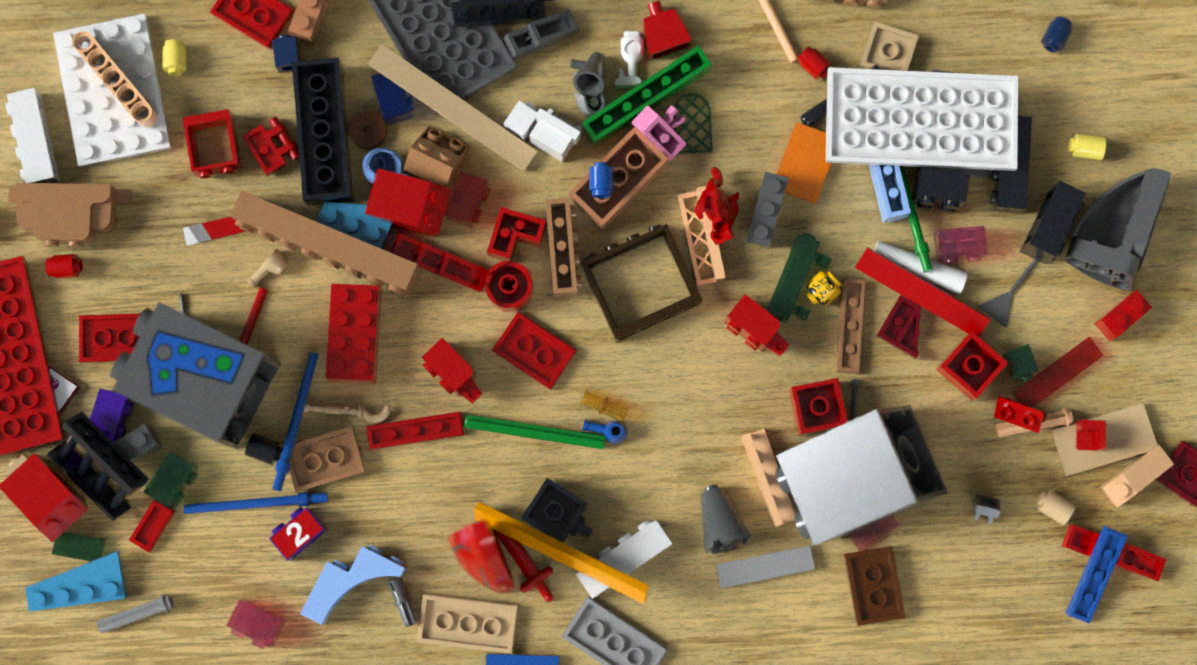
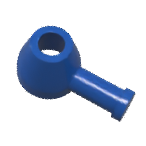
[582,419,627,444]

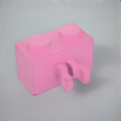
[631,105,687,161]

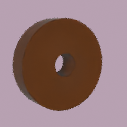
[349,111,387,150]

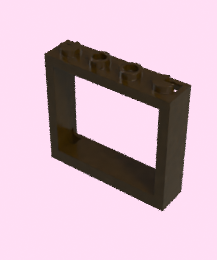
[581,224,703,343]

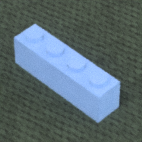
[868,164,911,223]

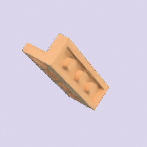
[677,186,726,287]
[741,429,795,527]

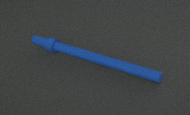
[272,352,319,492]
[184,492,328,514]

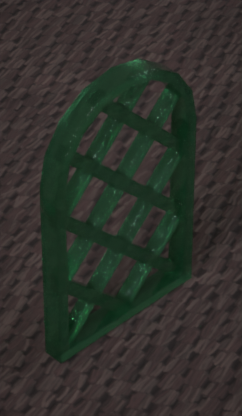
[673,93,713,154]

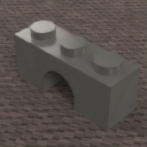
[746,172,788,248]

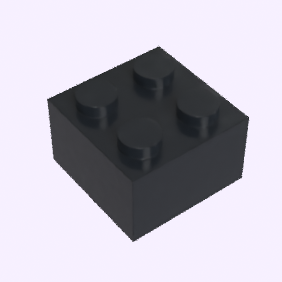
[912,167,970,214]

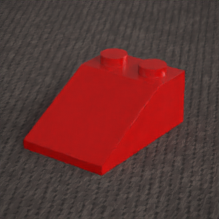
[365,169,451,236]
[0,452,88,542]

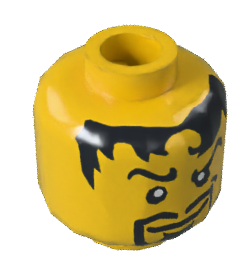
[806,271,842,306]

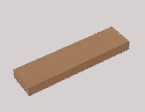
[836,278,866,374]

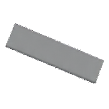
[716,546,815,588]

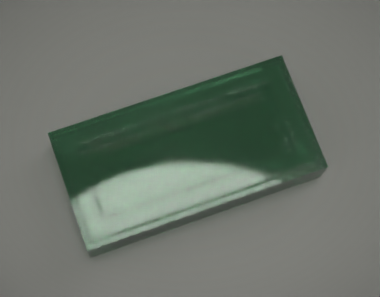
[52,532,106,561]

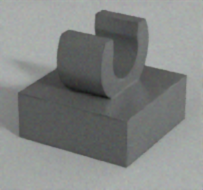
[973,494,1001,525]

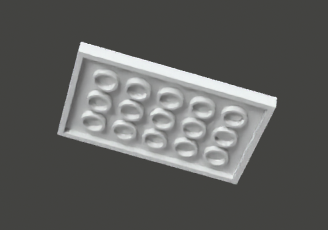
[53,14,172,168]

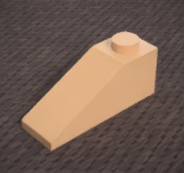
[1099,445,1174,507]

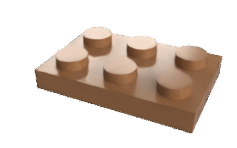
[289,426,366,493]

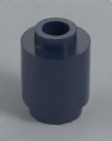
[1041,16,1072,53]

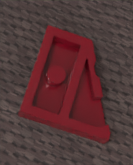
[876,295,921,359]

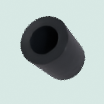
[245,433,283,465]

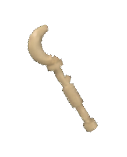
[304,403,390,424]

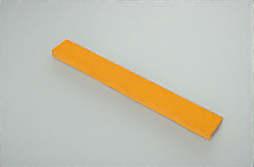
[474,502,649,604]

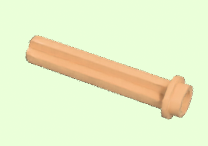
[995,408,1073,437]

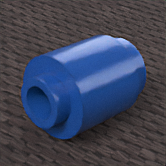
[589,162,614,198]

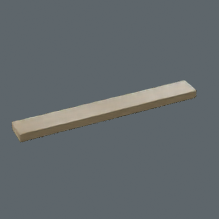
[368,44,537,172]

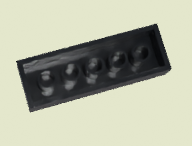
[292,57,354,206]

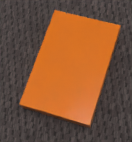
[777,122,831,204]

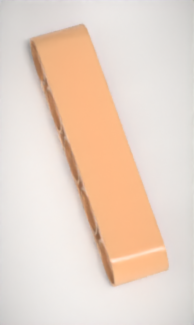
[72,31,157,128]

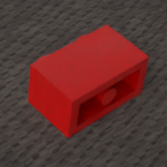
[1094,290,1153,341]

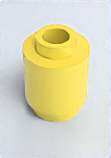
[163,40,187,76]

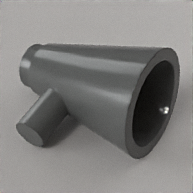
[570,52,605,96]

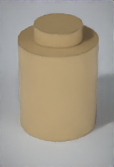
[1036,490,1076,525]

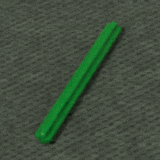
[464,414,606,449]

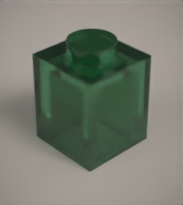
[1002,344,1039,383]

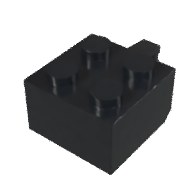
[521,478,593,543]

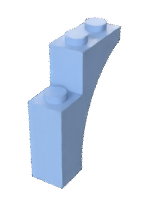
[300,545,407,625]

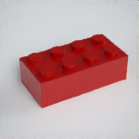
[325,284,382,383]

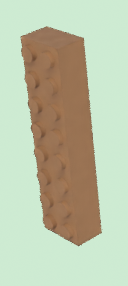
[230,190,422,297]

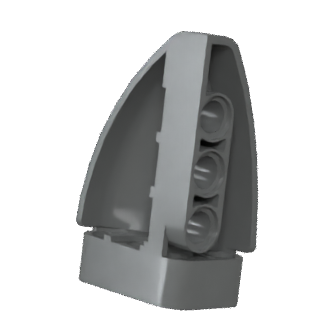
[1065,168,1171,291]

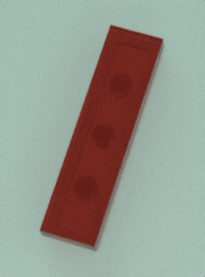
[1012,337,1104,408]

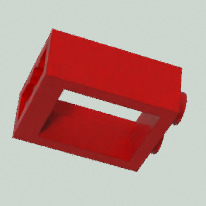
[182,109,242,179]

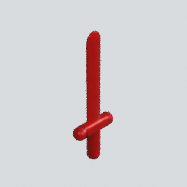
[494,530,554,602]

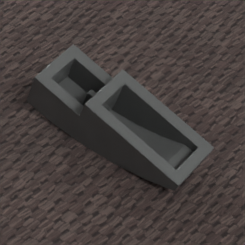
[502,9,579,61]

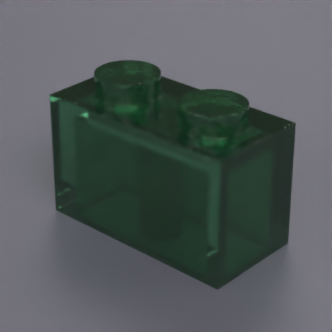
[143,451,199,508]

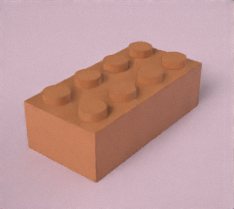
[568,127,669,231]

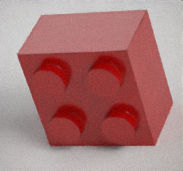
[936,331,1008,401]
[789,378,848,436]

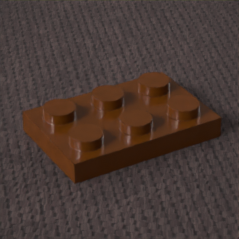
[844,546,905,626]

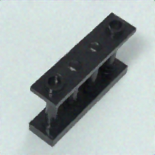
[451,0,554,28]
[47,412,149,522]

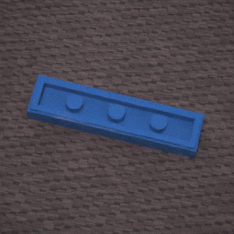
[1066,525,1128,624]

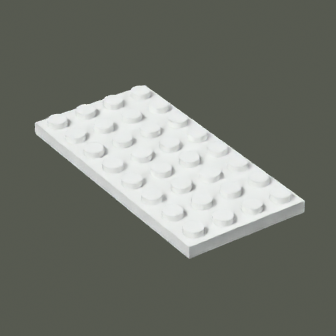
[826,67,1018,171]

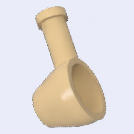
[247,249,288,288]

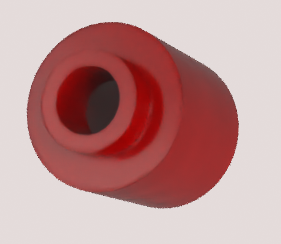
[797,46,832,80]
[45,254,83,279]

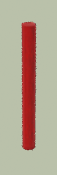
[239,287,268,345]

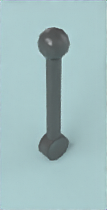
[848,379,860,422]

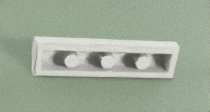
[874,241,968,295]

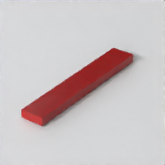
[855,246,991,337]

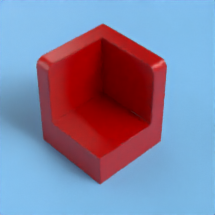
[1076,420,1106,451]

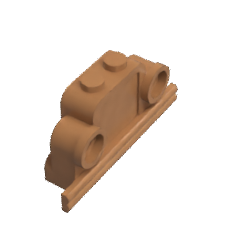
[8,183,132,248]

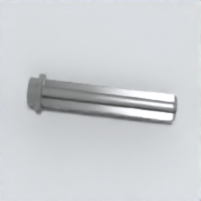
[97,594,174,633]

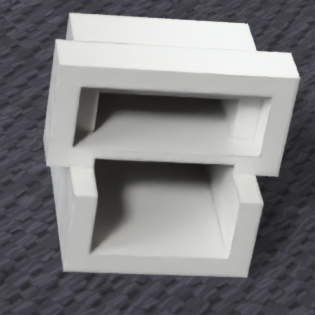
[529,108,582,162]

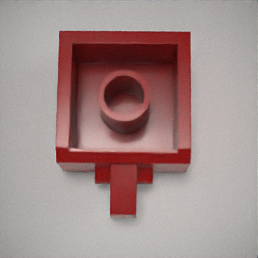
[724,294,789,357]
[421,337,483,404]

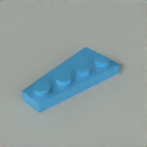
[25,550,127,611]

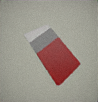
[183,216,244,245]

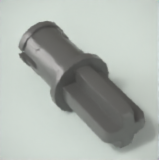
[388,578,417,627]

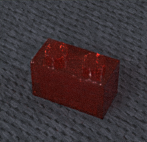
[444,171,491,228]

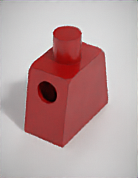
[643,1,692,61]

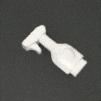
[615,31,644,88]

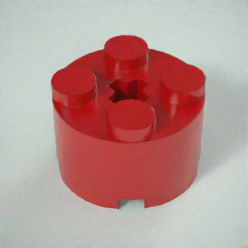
[485,261,533,312]

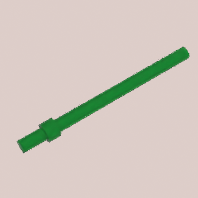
[899,166,933,273]

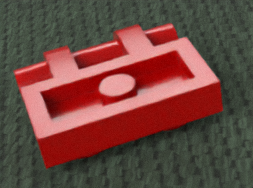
[242,117,299,177]

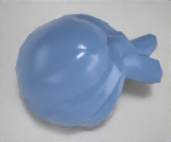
[362,148,409,184]

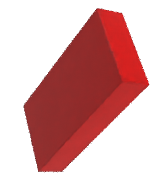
[129,499,176,553]

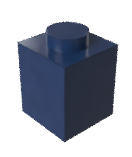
[272,35,301,73]

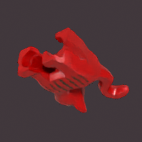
[694,167,740,245]

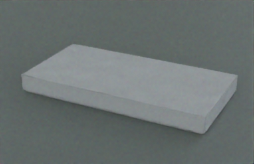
[561,596,668,665]

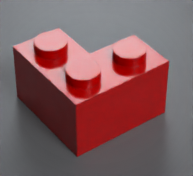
[487,207,547,261]

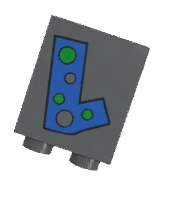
[110,302,280,449]

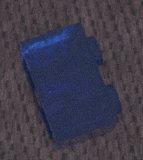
[371,73,415,126]

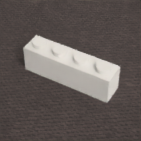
[5,88,60,183]
[576,519,672,599]

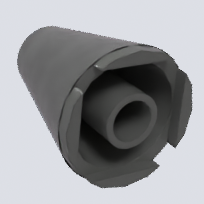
[701,485,752,554]

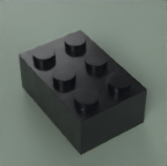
[1020,181,1086,264]

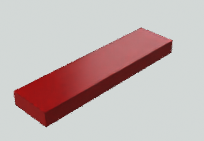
[366,411,464,450]

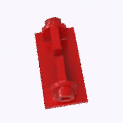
[994,396,1047,433]

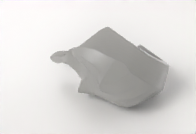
[573,71,606,118]

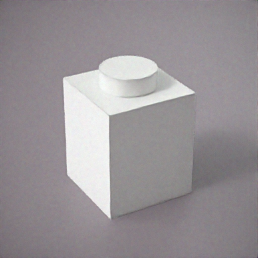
[503,101,538,141]

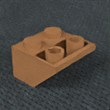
[404,126,470,188]

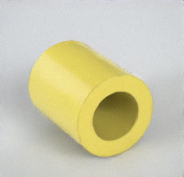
[1068,133,1106,161]

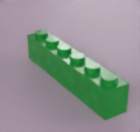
[581,45,712,148]

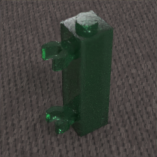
[766,233,832,324]

